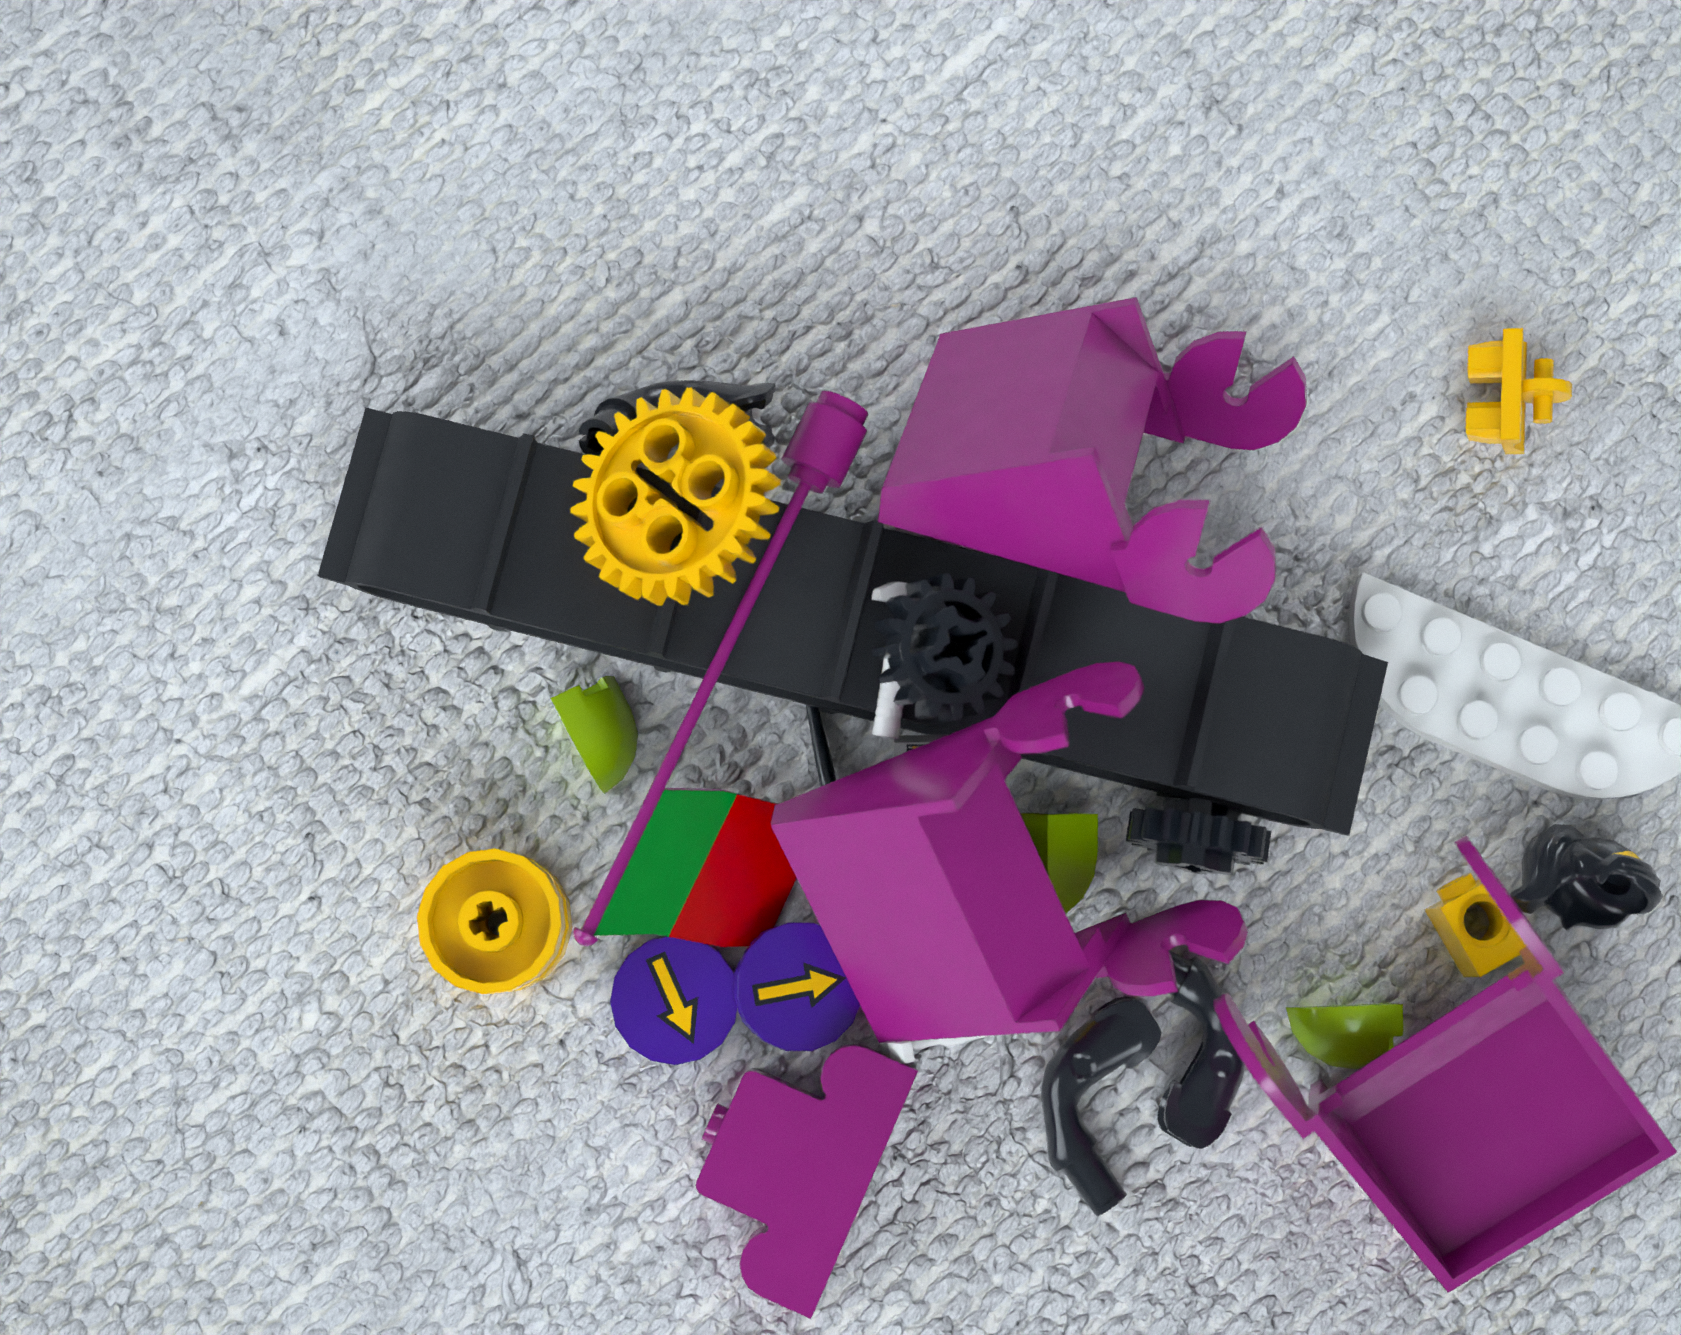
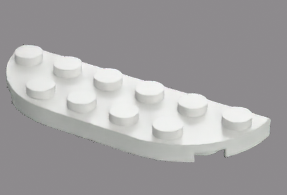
[1349,573,1681,800]

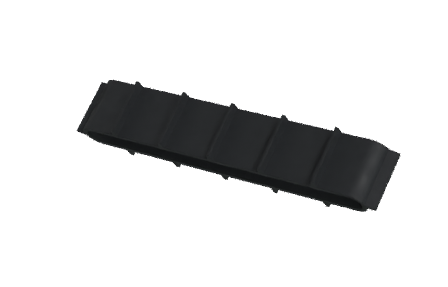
[317,407,1388,836]

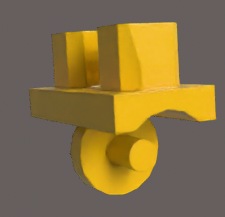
[1466,328,1572,454]

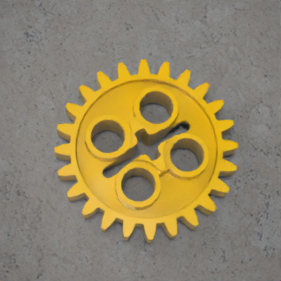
[571,388,781,606]

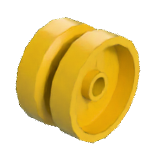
[417,848,573,994]

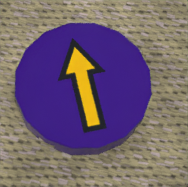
[734,922,860,1051]
[610,936,738,1065]

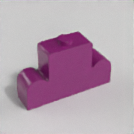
[696,1043,918,1319]

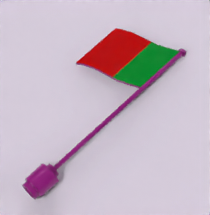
[573,391,869,947]

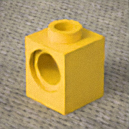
[1424,872,1526,977]

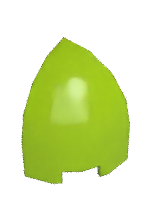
[550,676,638,794]
[1020,813,1098,913]
[1286,1003,1404,1070]

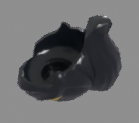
[1510,824,1663,931]

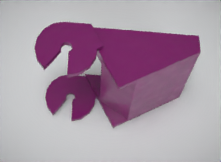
[878,297,1307,623]
[771,662,1248,1043]
[1213,835,1678,1293]

